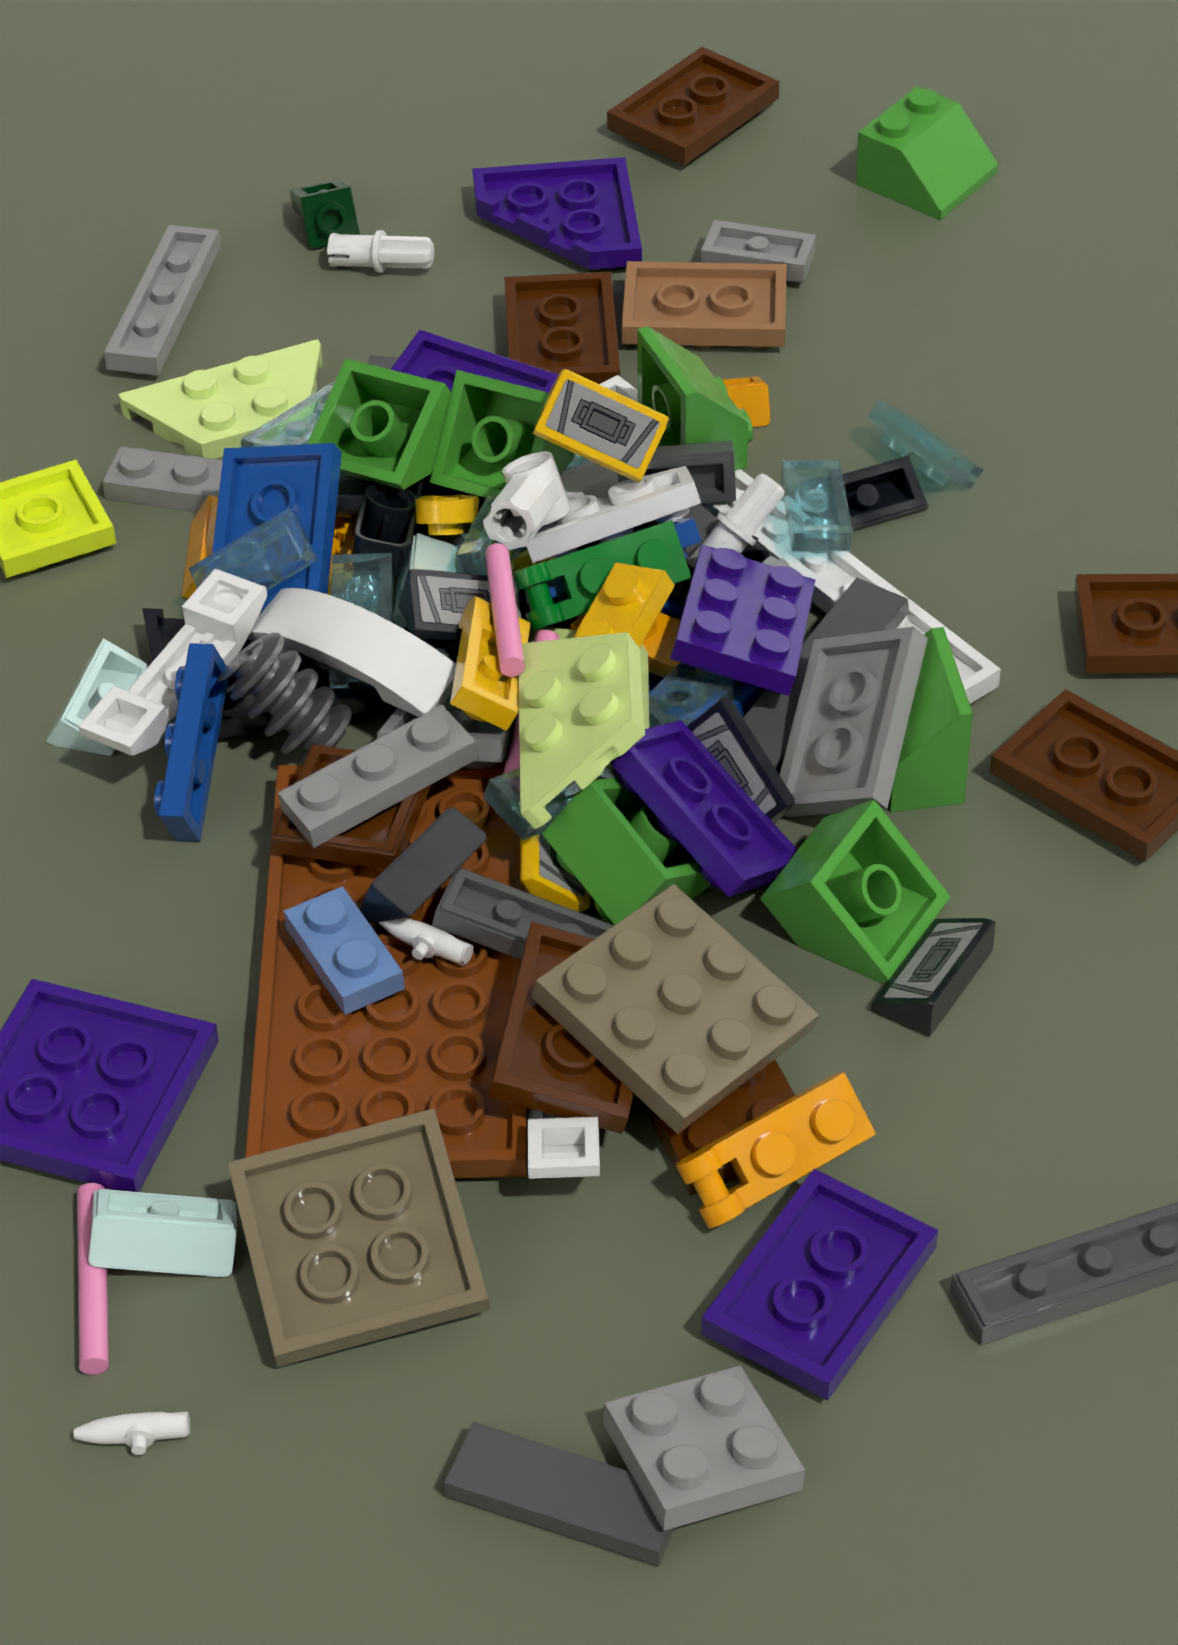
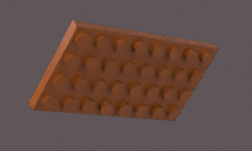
[245,760,527,1178]

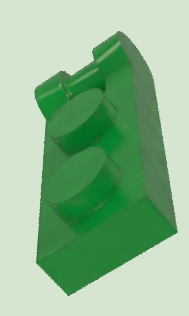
[512,520,692,631]

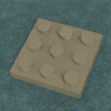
[530,884,819,1134]
[227,1109,490,1367]

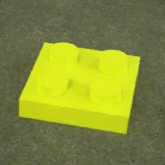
[0,460,117,578]

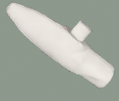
[379,918,474,966]
[73,1411,190,1455]

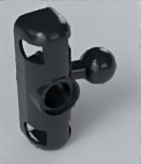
[335,477,425,582]

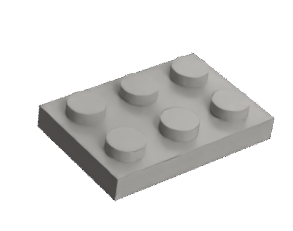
[780,626,928,817]

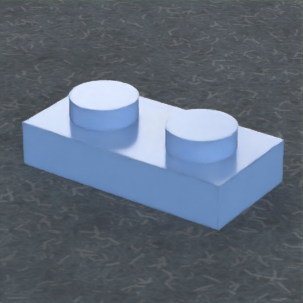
[283,886,405,1015]

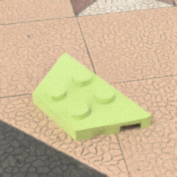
[118,339,322,459]
[519,632,645,829]

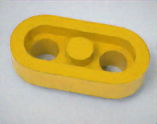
[415,495,480,535]

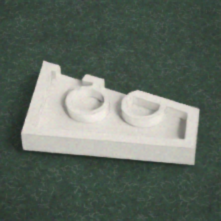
[527,466,701,563]

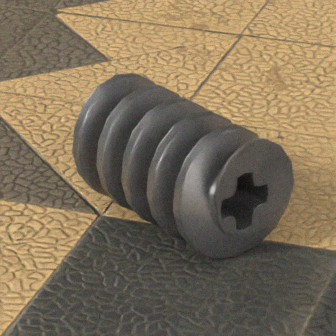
[217,632,352,765]

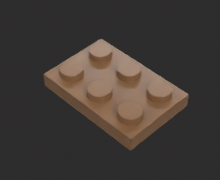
[622,261,787,348]

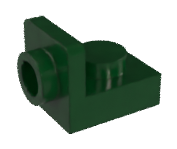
[289,179,360,248]

